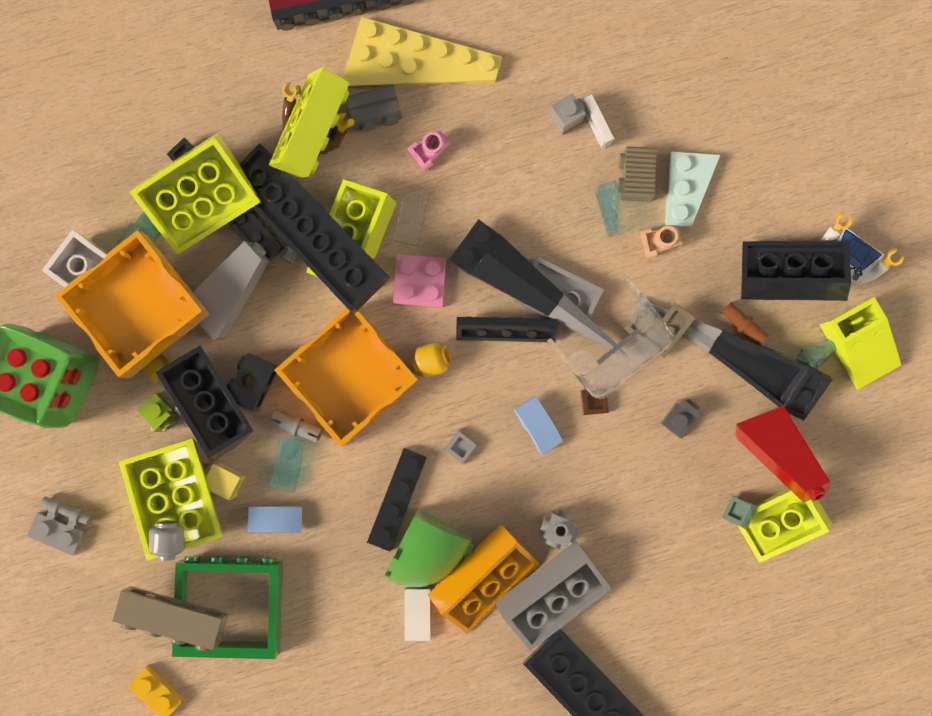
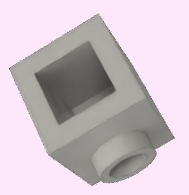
[549,93,586,135]

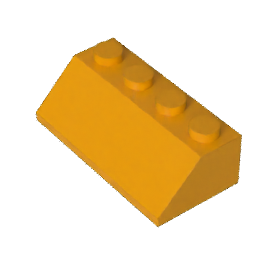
[428,524,540,634]

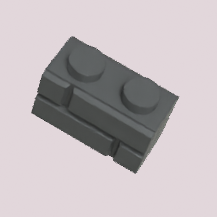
[346,84,403,133]

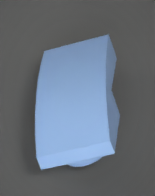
[514,396,563,455]
[247,507,302,533]

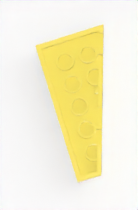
[343,17,502,89]

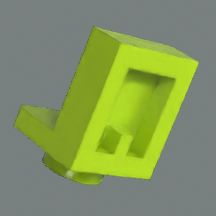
[138,393,179,432]

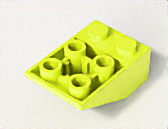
[819,297,902,390]

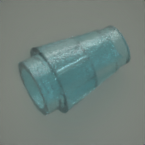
[797,339,837,369]

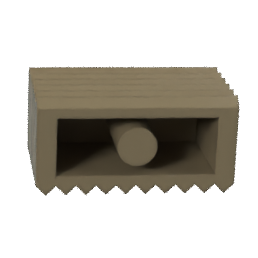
[617,146,657,202]

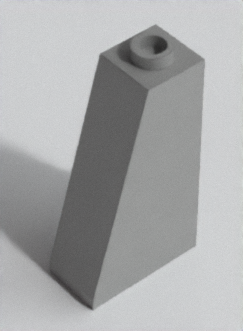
[193,241,269,341]

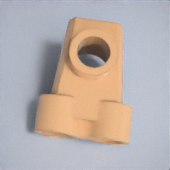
[640,226,682,259]

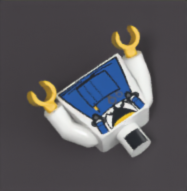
[820,212,904,285]

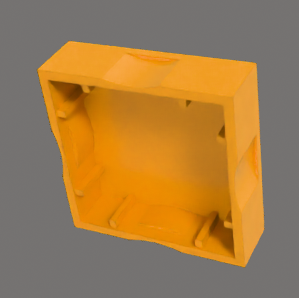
[54,230,210,379]
[275,308,419,447]

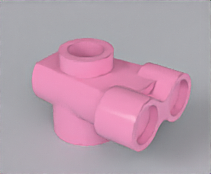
[407,129,450,172]

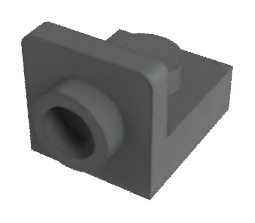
[660,399,703,439]

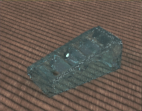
[595,180,618,237]

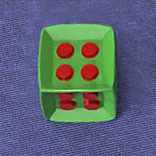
[0,324,99,428]

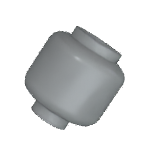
[149,520,185,561]

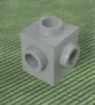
[540,510,579,549]

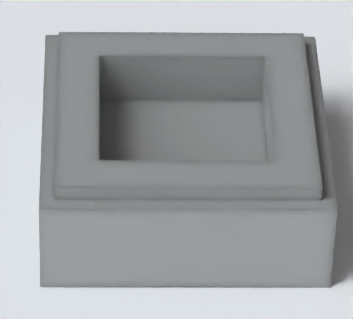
[443,430,479,465]

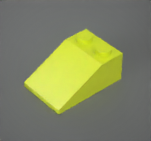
[738,487,832,563]

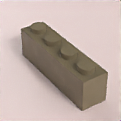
[112,586,229,651]

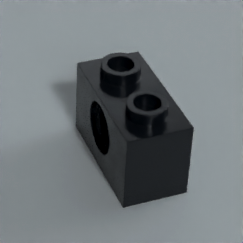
[227,353,278,412]

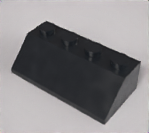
[741,241,851,301]
[155,345,254,461]

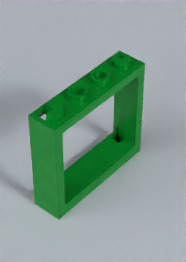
[172,555,283,659]

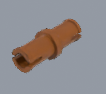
[721,302,769,344]

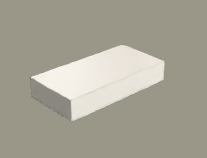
[583,95,614,149]
[405,588,431,641]

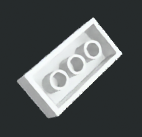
[42,230,108,287]

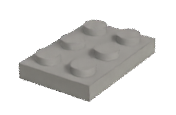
[514,256,604,335]

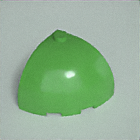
[384,509,474,587]

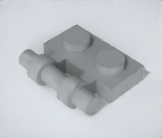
[27,496,92,556]

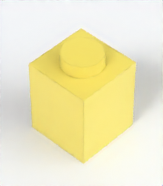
[204,463,246,500]

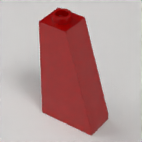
[735,405,831,503]

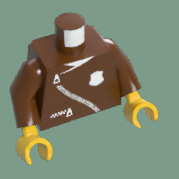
[282,82,354,157]

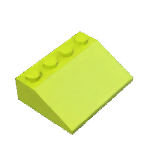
[130,133,260,255]
[118,438,223,561]

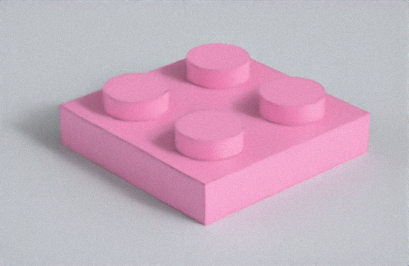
[393,254,446,308]

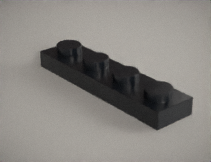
[456,316,558,343]
[367,448,427,552]

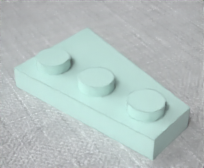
[665,152,720,228]

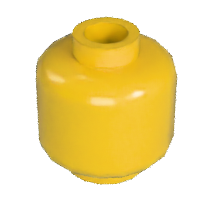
[412,342,451,378]

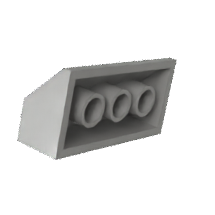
[495,541,612,651]

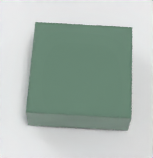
[722,495,758,530]

